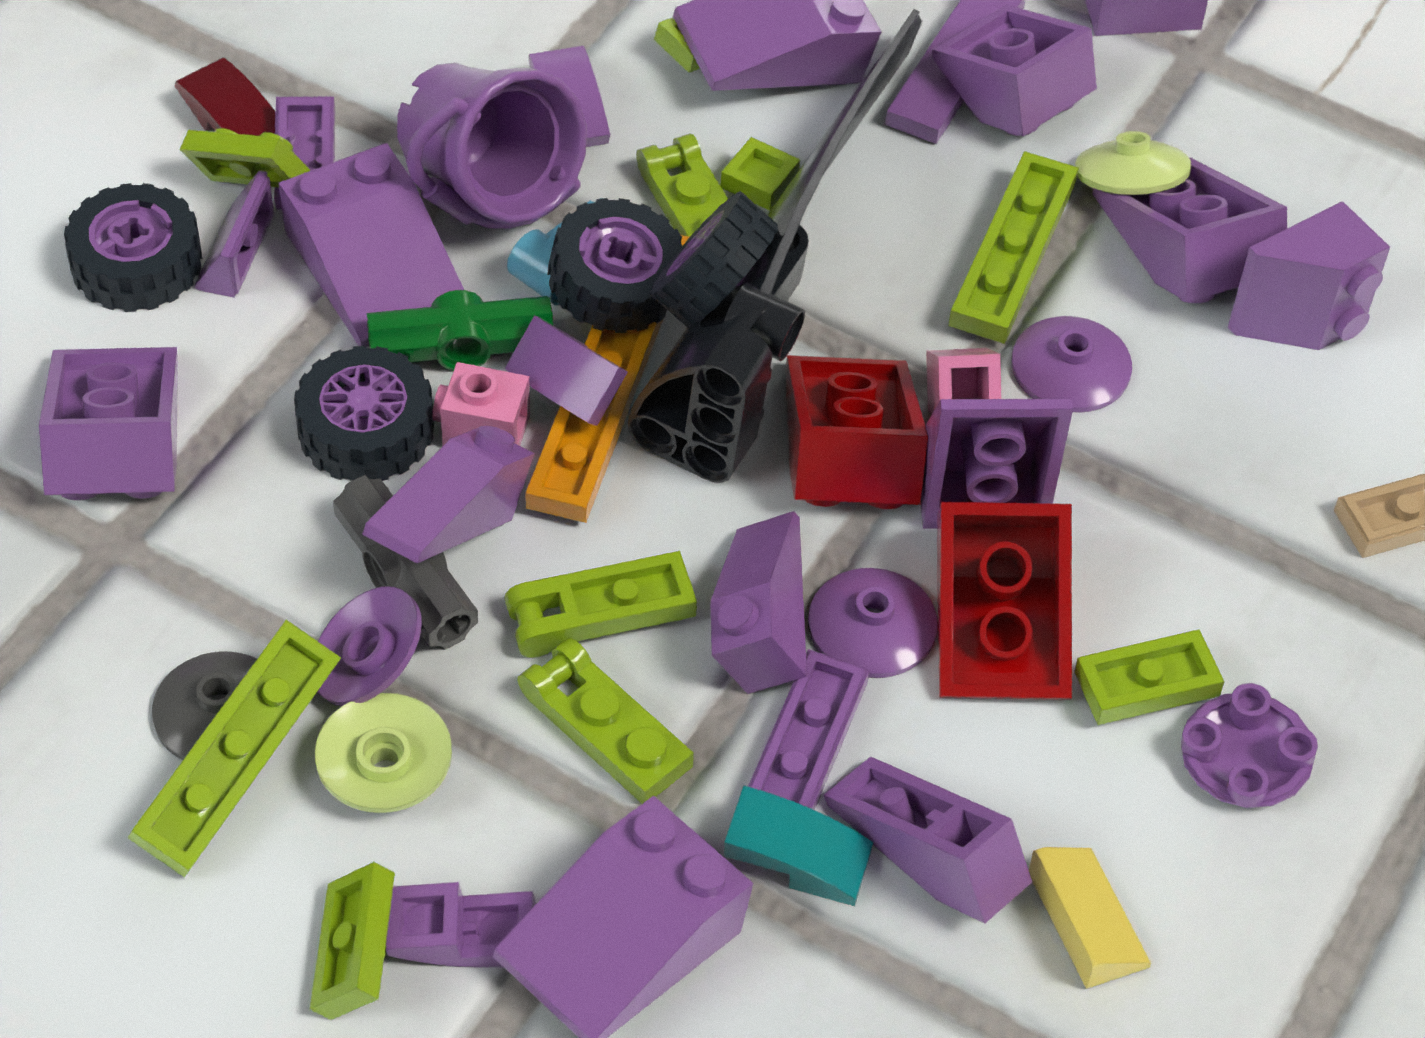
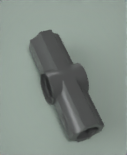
[333,475,478,649]

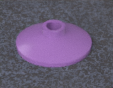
[1011,316,1132,413]
[808,568,938,678]
[318,587,422,706]

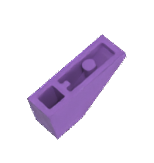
[362,426,535,564]
[710,511,807,694]
[824,756,1032,924]

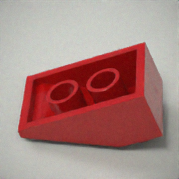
[786,355,928,509]
[937,502,1072,700]

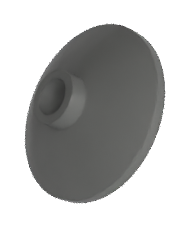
[152,651,257,760]

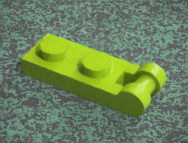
[636,133,728,237]
[504,551,697,658]
[517,638,694,804]

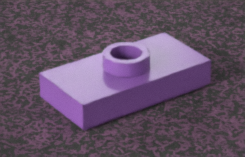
[274,96,335,209]

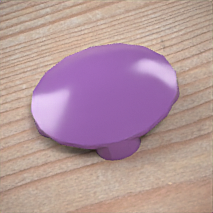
[1180,683,1318,808]

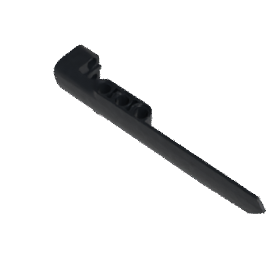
[627,9,922,483]

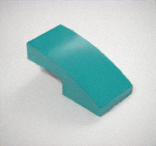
[723,785,873,906]

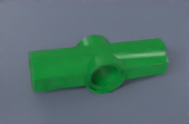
[366,290,553,371]

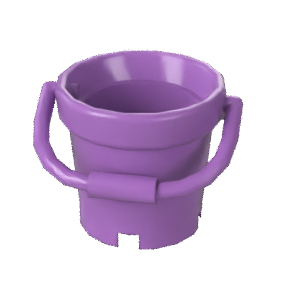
[397,63,587,229]

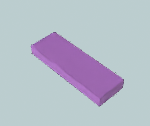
[748,649,870,810]

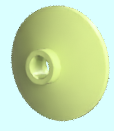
[1075,131,1191,195]
[315,693,452,813]

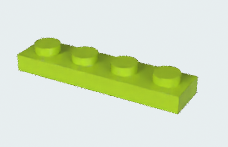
[948,151,1079,344]
[127,620,341,878]

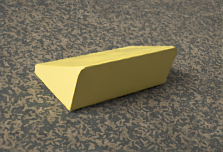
[1029,847,1151,989]

